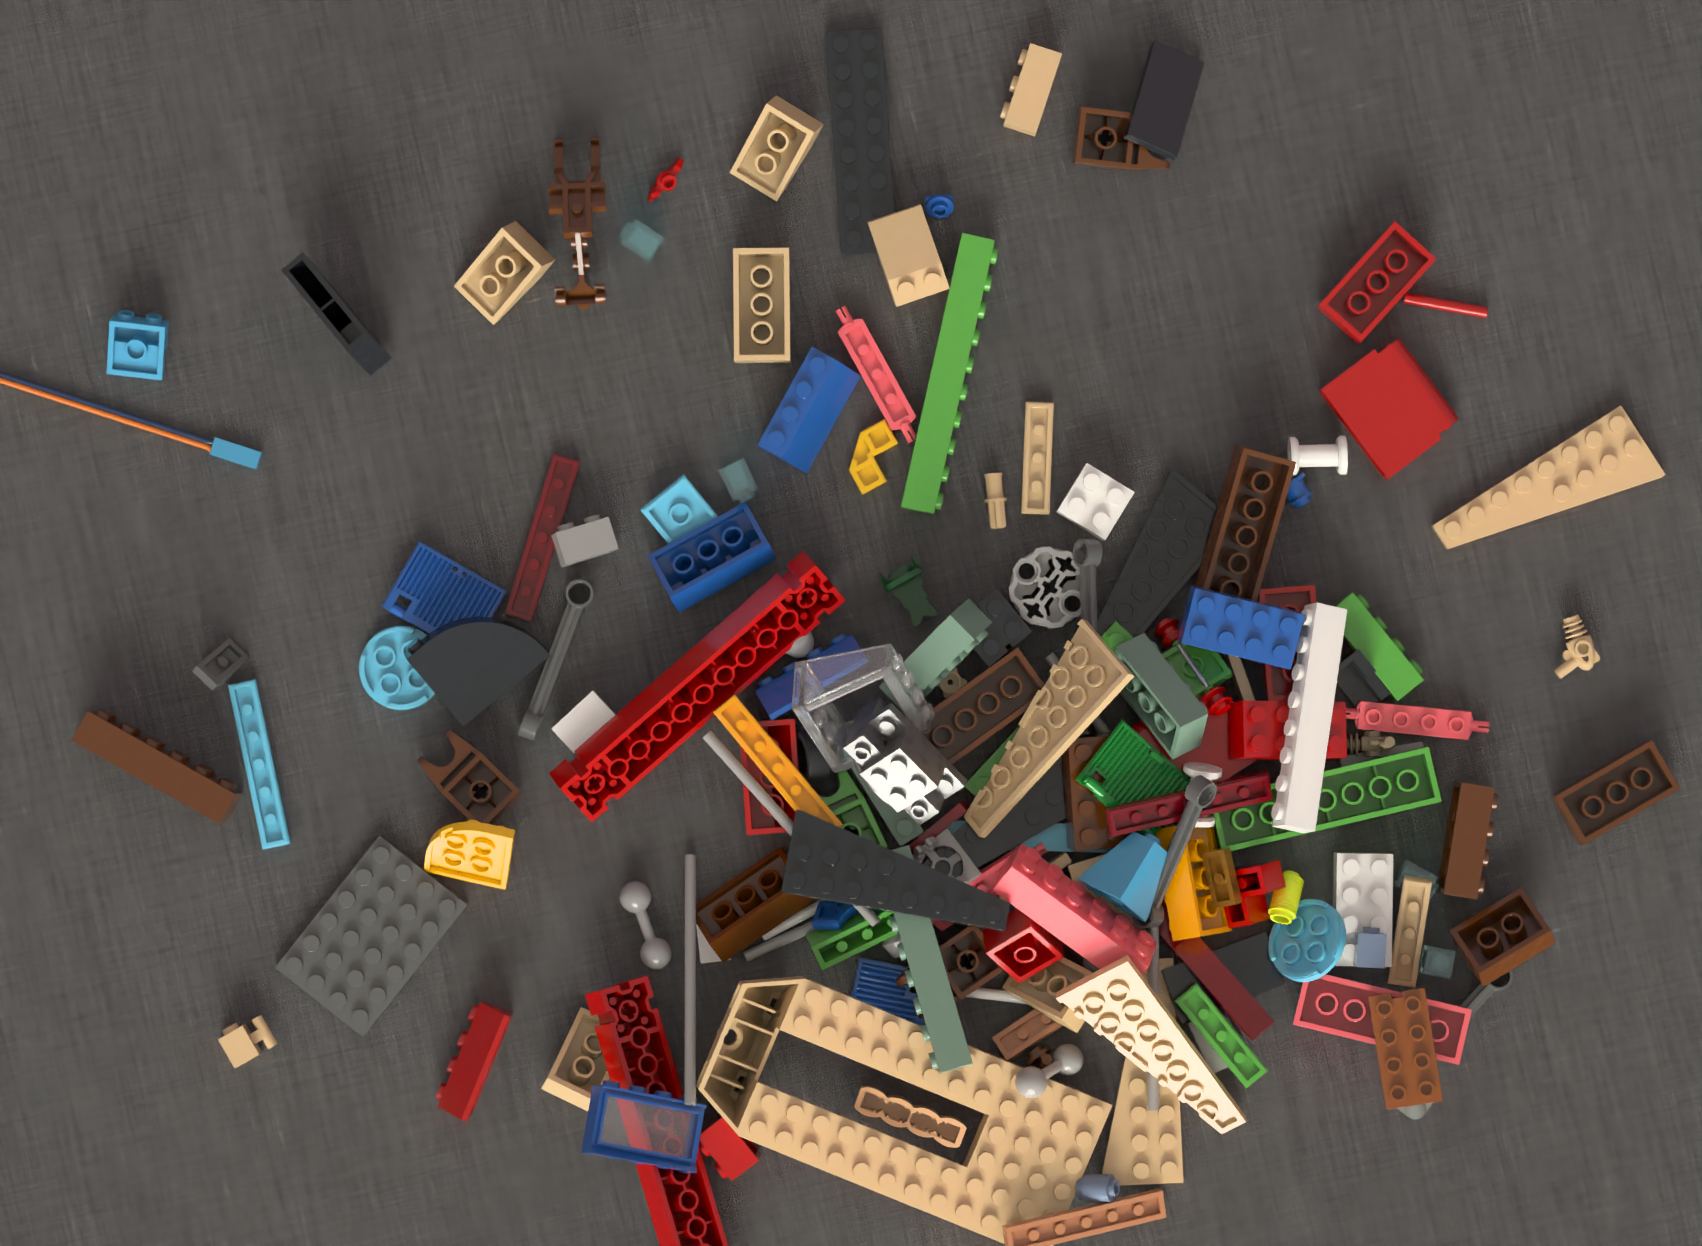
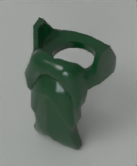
[877,554,938,627]

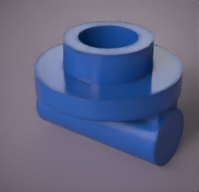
[925,194,954,218]

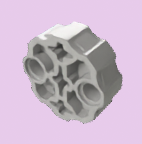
[1008,546,1081,629]

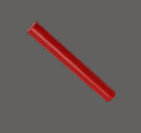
[1403,292,1488,318]

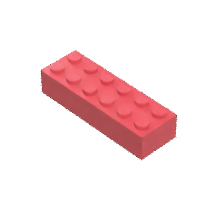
[992,843,1157,974]
[1293,974,1472,1065]

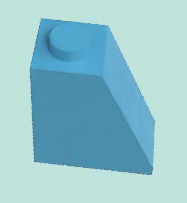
[1078,832,1167,922]

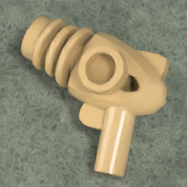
[1554,614,1600,679]

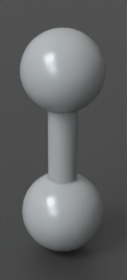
[620,881,672,969]
[1015,1044,1084,1098]

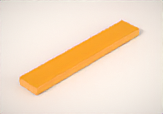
[713,694,843,827]

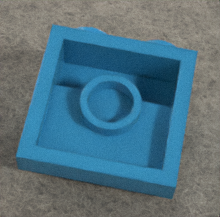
[106,310,169,380]

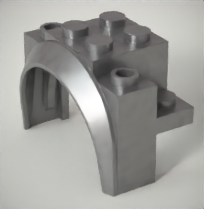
[843,696,967,825]

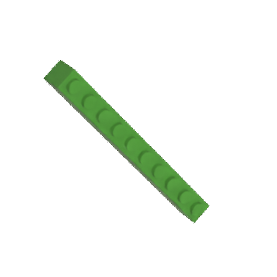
[901,233,999,515]

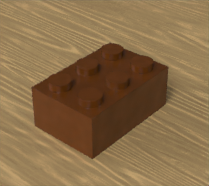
[1450,887,1555,987]

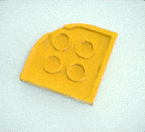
[424,819,515,890]

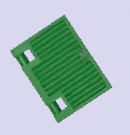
[1075,720,1190,836]

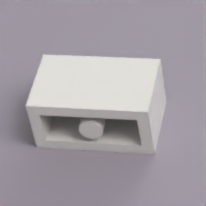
[552,691,616,754]

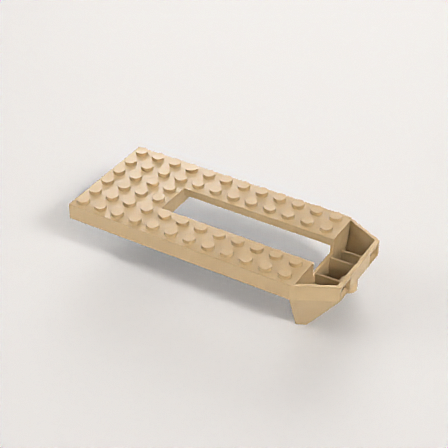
[696,976,1112,1246]

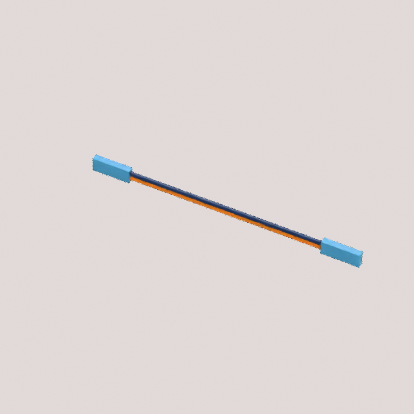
[0,371,262,470]

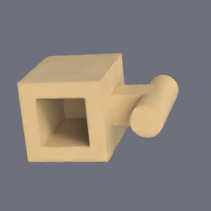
[218,1015,278,1068]

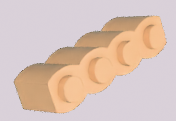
[854,1085,967,1148]

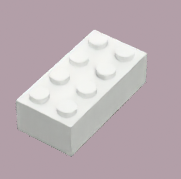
[1333,852,1393,967]

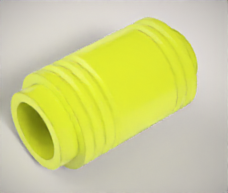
[1268,870,1304,924]

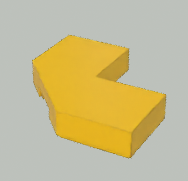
[849,419,898,495]

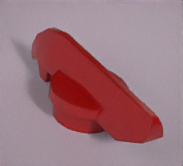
[647,157,684,202]

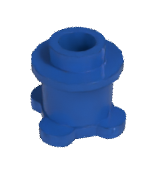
[1287,473,1313,509]

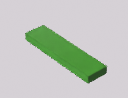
[1174,983,1268,1088]

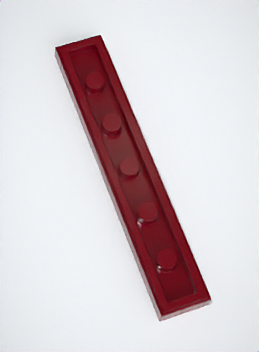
[505,453,581,622]
[1104,771,1273,837]
[1146,899,1274,1041]

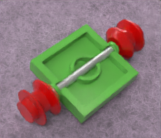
[1154,618,1233,716]

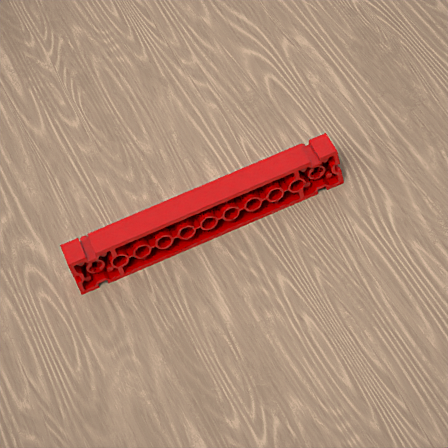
[548,551,846,822]
[585,975,728,1246]

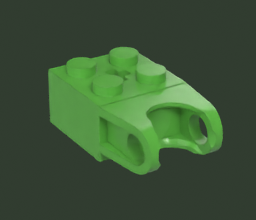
[820,763,888,848]

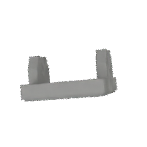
[912,829,982,884]

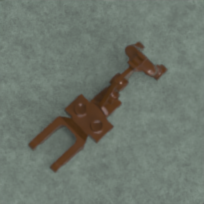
[548,137,607,309]

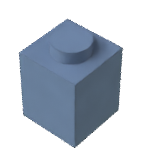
[1353,927,1387,969]

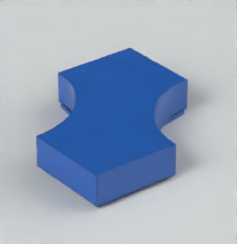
[812,900,874,930]

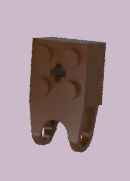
[1071,107,1170,170]
[417,729,522,825]
[895,925,1004,1019]

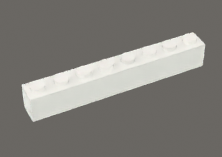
[1271,603,1347,833]

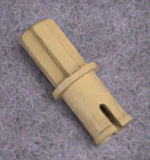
[984,473,1007,529]

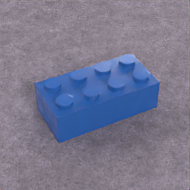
[1177,585,1305,670]

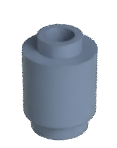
[1076,1174,1120,1202]

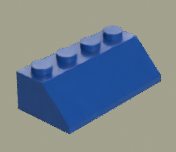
[758,347,861,474]
[648,502,777,613]
[755,633,869,720]

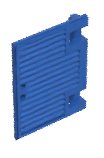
[382,541,507,633]
[840,957,924,1058]

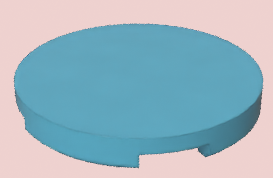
[359,626,435,710]
[1268,899,1346,982]

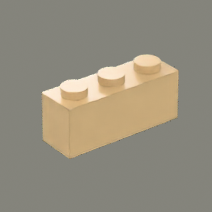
[1000,43,1062,137]

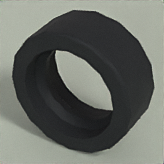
[796,727,830,783]

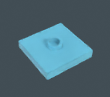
[640,474,718,544]

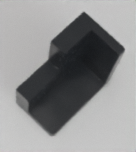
[1337,649,1390,707]

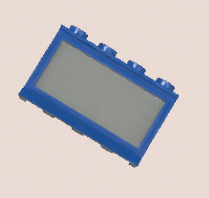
[581,1080,707,1173]

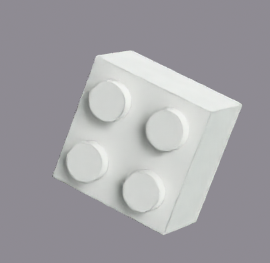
[1056,463,1135,541]

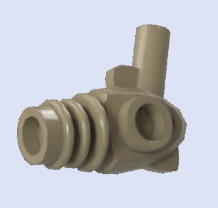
[1346,731,1395,757]

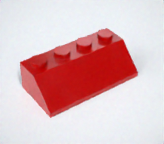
[740,719,798,835]
[436,1000,513,1122]

